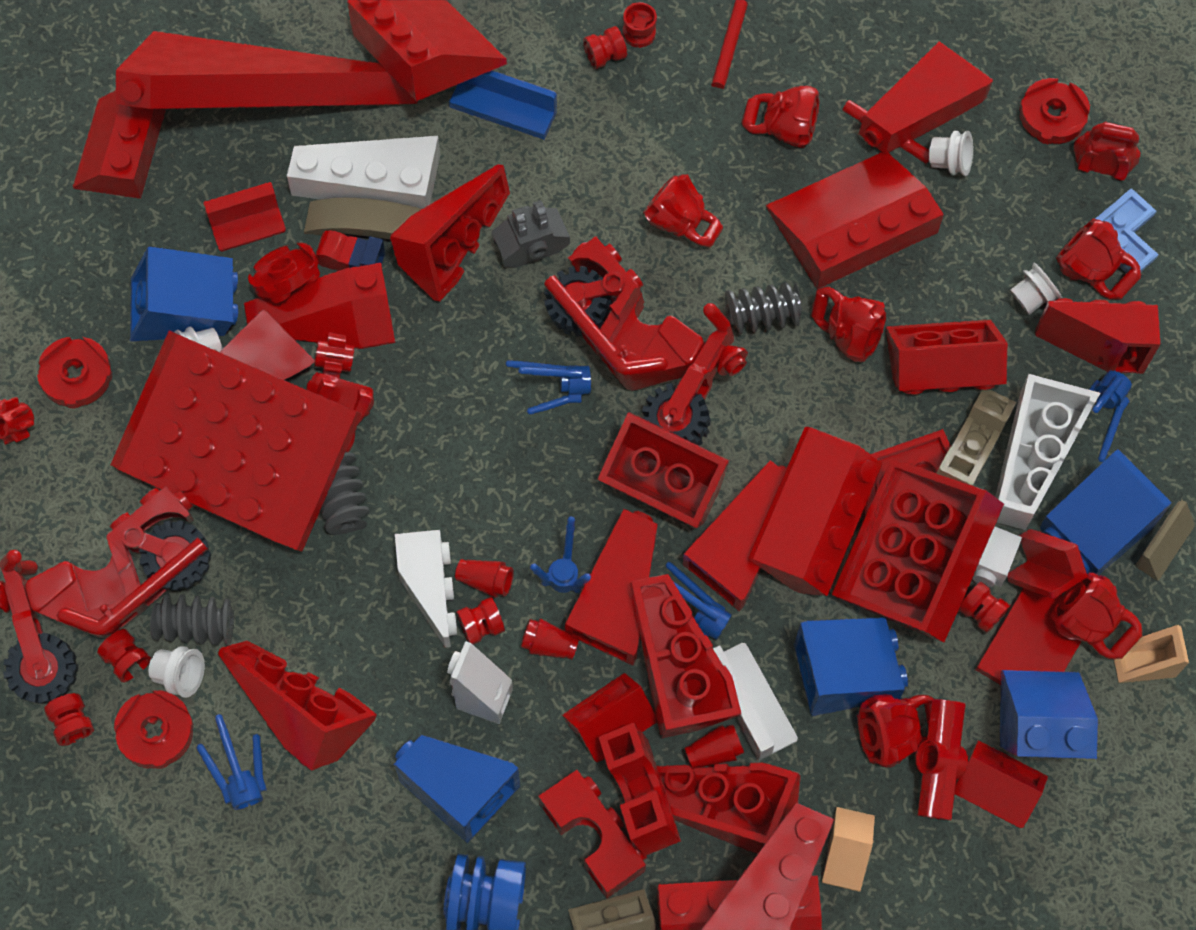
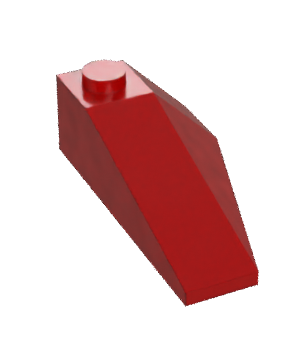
[390,164,510,302]
[244,263,395,349]
[630,574,742,739]
[218,640,377,770]
[657,762,800,854]

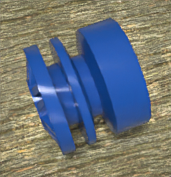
[444,854,526,930]

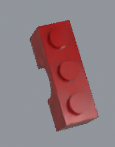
[599,722,681,856]
[539,770,647,899]

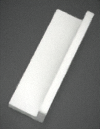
[713,643,798,761]

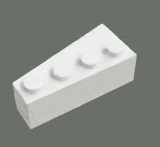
[287,136,440,209]
[995,374,1100,530]

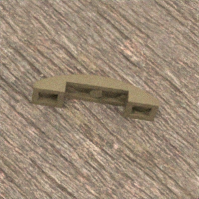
[304,198,421,239]
[937,389,1016,486]

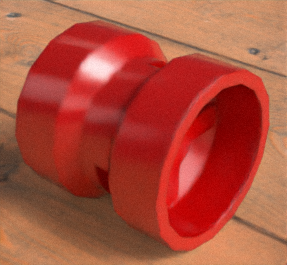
[623,2,657,48]
[583,26,627,70]
[958,581,1011,634]
[456,597,505,644]
[97,629,151,683]
[44,693,95,746]

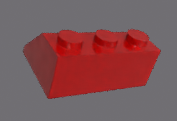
[73,90,166,199]
[886,320,1008,394]
[597,412,730,528]

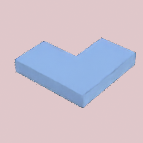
[1095,188,1158,273]

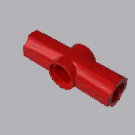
[916,699,968,821]

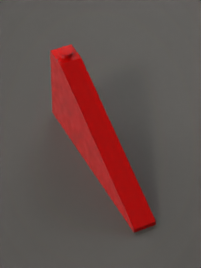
[116,31,418,109]

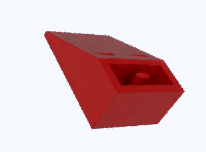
[1035,298,1160,374]

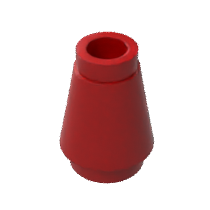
[455,559,514,598]
[521,618,579,660]
[685,724,744,768]

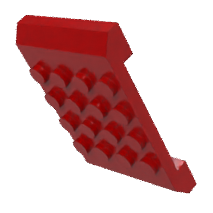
[110,330,362,551]

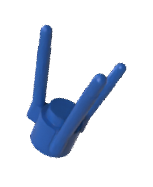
[505,360,591,414]
[1089,371,1132,462]
[530,516,591,593]
[666,562,732,640]
[197,714,267,810]

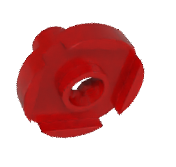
[1019,78,1090,144]
[248,243,320,303]
[37,337,113,409]
[114,690,194,769]

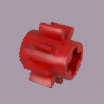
[314,333,354,379]
[0,397,34,444]

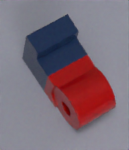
[315,230,386,271]

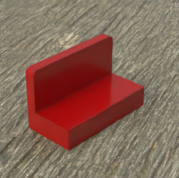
[203,182,286,252]
[1007,529,1088,599]
[563,673,657,762]
[955,740,1048,828]

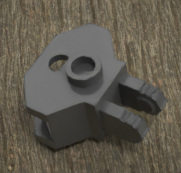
[491,200,570,268]

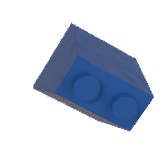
[130,246,238,342]
[1040,449,1172,575]
[794,618,908,716]
[1000,670,1098,759]
[394,735,520,843]

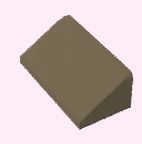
[1136,500,1195,581]
[568,889,656,930]

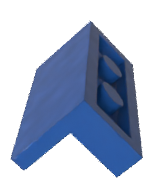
[449,70,557,140]

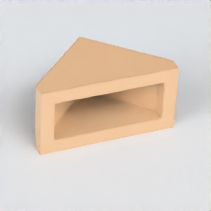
[1114,625,1189,683]
[822,807,875,892]

